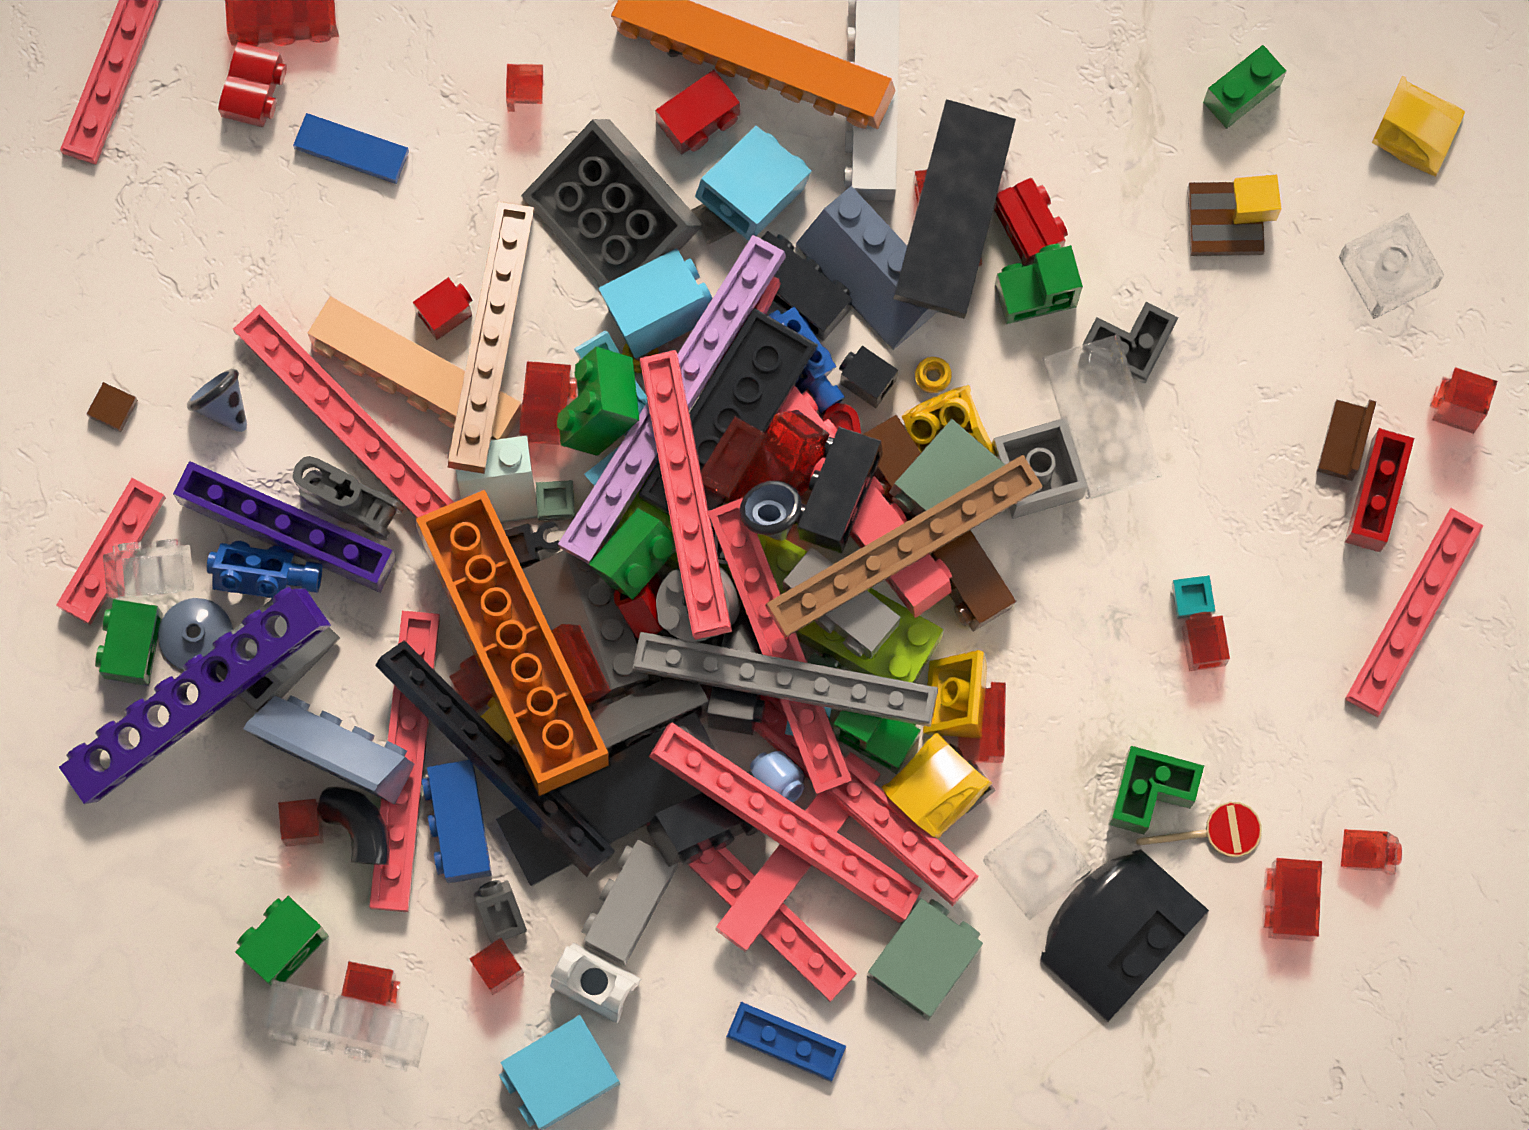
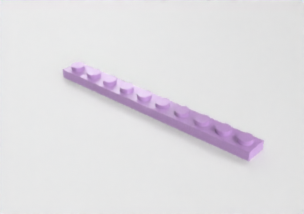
[558,235,786,564]

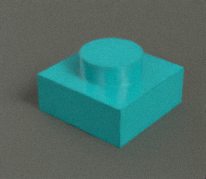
[1172,575,1216,619]

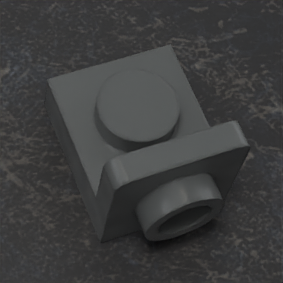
[473,880,527,945]

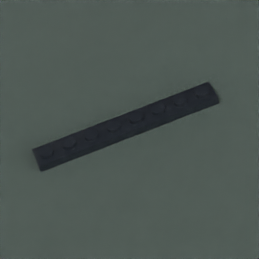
[375,640,615,877]

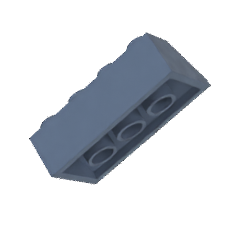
[796,186,937,350]
[244,695,415,805]

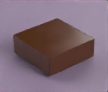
[86,382,138,432]

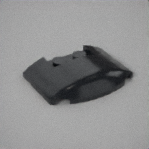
[1040,849,1209,1022]

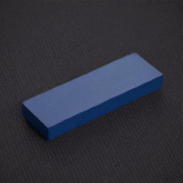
[293,113,409,184]
[726,1002,846,1082]

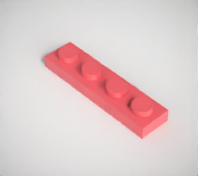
[56,478,166,626]

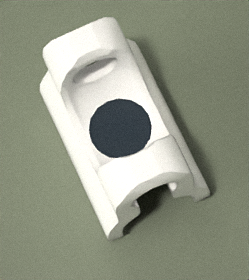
[550,943,642,1024]

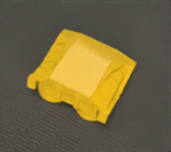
[1371,76,1465,177]
[901,385,996,456]
[881,733,992,839]

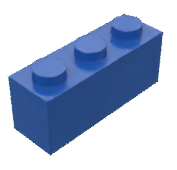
[422,760,492,883]

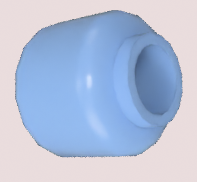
[750,751,804,803]

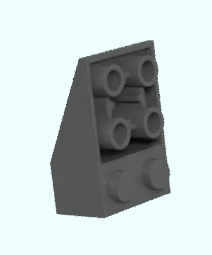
[214,600,340,713]

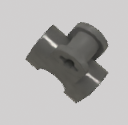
[293,456,405,541]

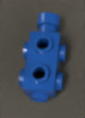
[768,307,845,414]
[207,541,323,598]

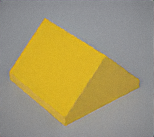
[923,650,988,738]

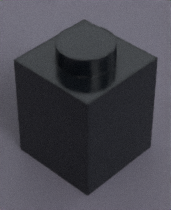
[839,345,898,408]

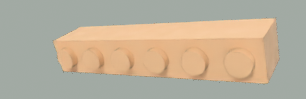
[307,296,523,440]

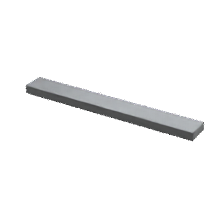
[633,632,938,727]

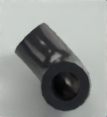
[318,787,390,865]

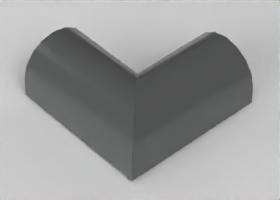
[1079,302,1179,383]

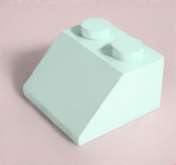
[456,436,538,523]

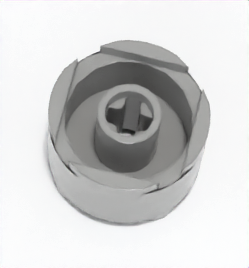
[656,567,741,642]

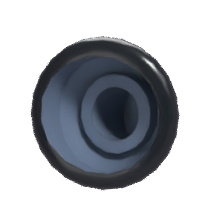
[187,369,247,432]
[739,481,802,541]

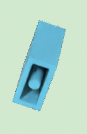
[695,126,812,241]
[599,248,713,359]
[499,1015,620,1130]

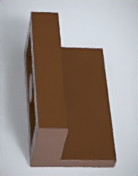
[1316,399,1377,481]

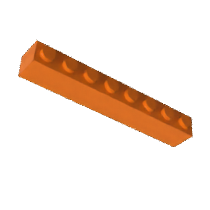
[611,0,896,129]

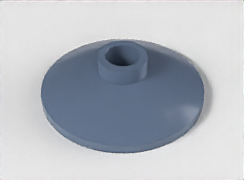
[158,598,233,670]

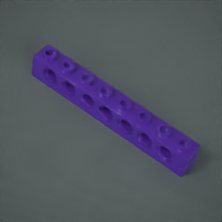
[59,587,331,804]

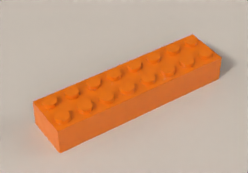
[416,490,609,796]

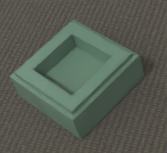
[536,480,575,521]

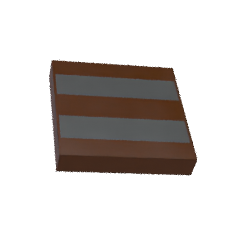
[1188,182,1265,256]

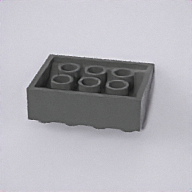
[521,119,704,286]
[522,550,649,707]

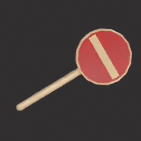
[1136,801,1262,857]

